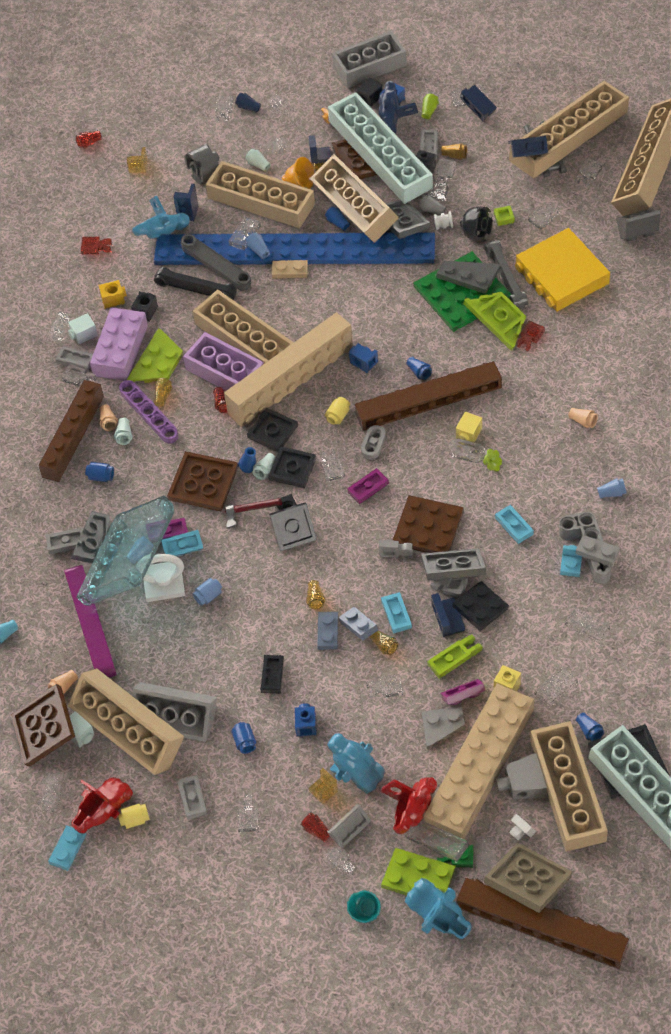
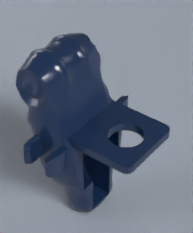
[379,81,418,134]

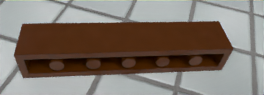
[38,380,104,482]

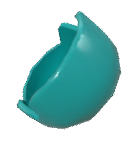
[347,890,381,923]

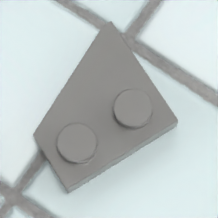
[422,707,465,750]

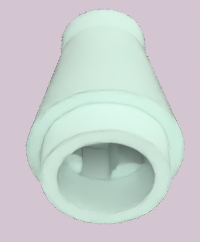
[245,149,271,172]
[114,418,132,445]
[253,453,276,480]

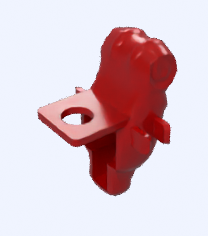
[71,777,133,834]
[381,777,437,835]

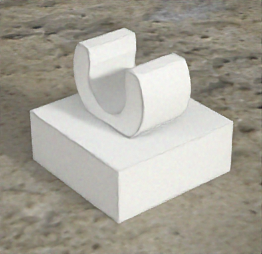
[509,814,536,840]

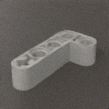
[559,512,611,584]

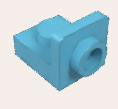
[560,545,582,577]

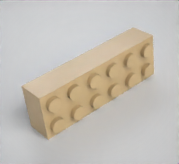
[310,154,399,243]
[206,161,315,229]
[193,290,294,364]
[68,669,184,775]
[530,721,608,852]

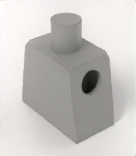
[495,753,547,800]

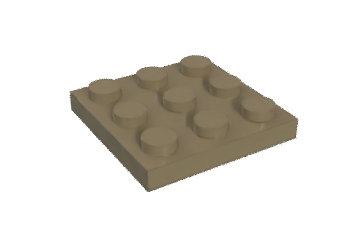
[484,843,572,913]

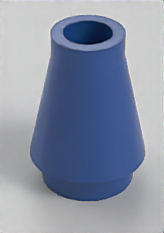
[325,206,350,231]
[406,356,432,380]
[238,447,257,473]
[576,712,604,741]

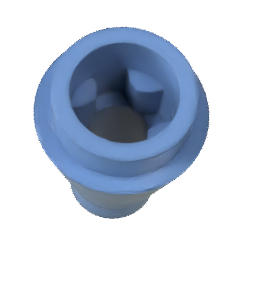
[246,233,270,259]
[597,478,627,498]

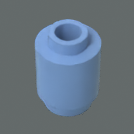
[192,578,222,606]

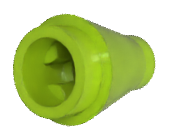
[421,93,439,120]

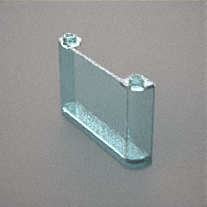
[76,495,174,606]

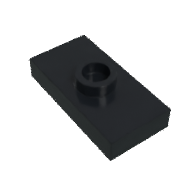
[260,655,284,694]

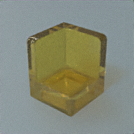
[127,147,148,173]
[309,768,338,804]

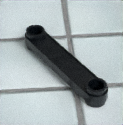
[154,267,237,300]

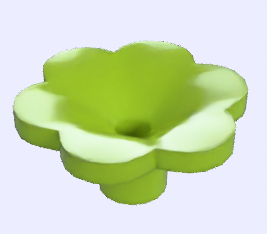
[483,449,502,472]

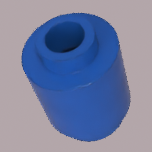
[85,462,114,482]
[231,722,256,754]

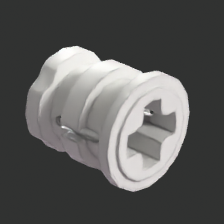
[434,211,453,230]

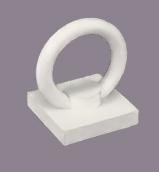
[137,554,185,602]

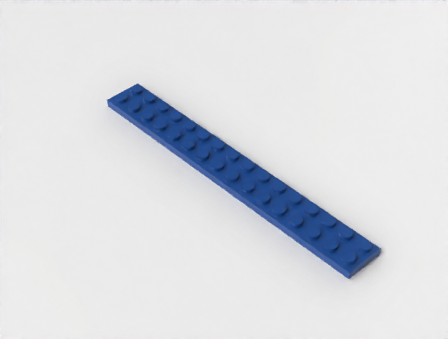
[154,232,435,265]

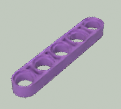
[119,380,178,444]

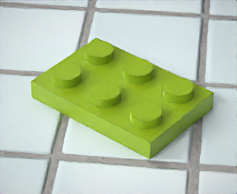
[381,848,456,896]

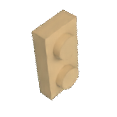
[272,260,308,279]

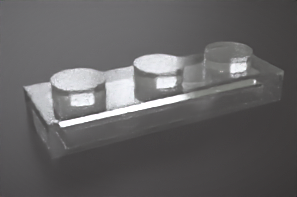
[404,820,469,861]

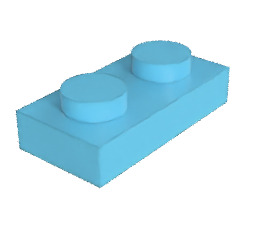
[495,505,534,544]
[161,530,203,557]
[381,592,412,634]
[48,825,86,871]

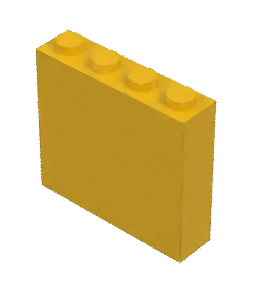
[515,228,610,312]

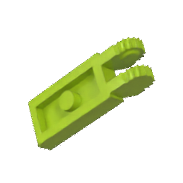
[427,634,483,679]

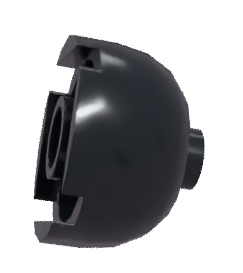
[460,206,493,242]

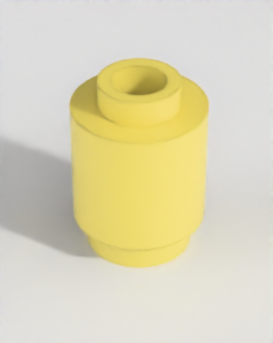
[325,397,350,425]
[118,803,150,829]

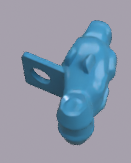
[132,195,190,239]
[327,733,385,794]
[405,878,472,939]

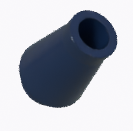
[235,92,261,113]

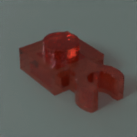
[81,237,112,255]
[517,321,545,351]

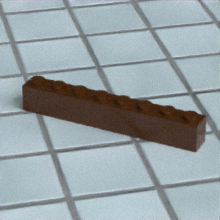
[355,361,502,431]
[456,878,629,969]

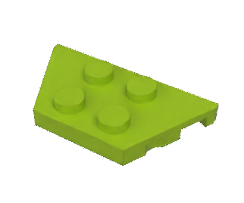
[463,292,526,351]
[127,328,184,383]

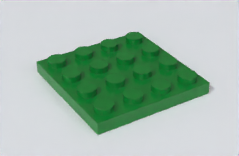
[413,251,512,332]

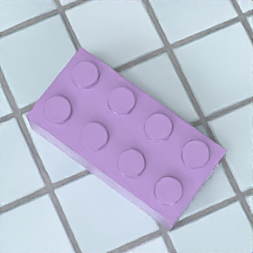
[90,307,148,381]
[183,332,264,391]

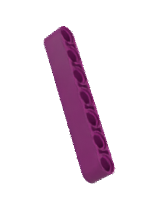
[64,565,117,678]

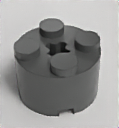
[184,143,220,184]

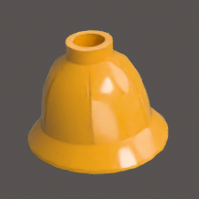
[282,157,315,189]

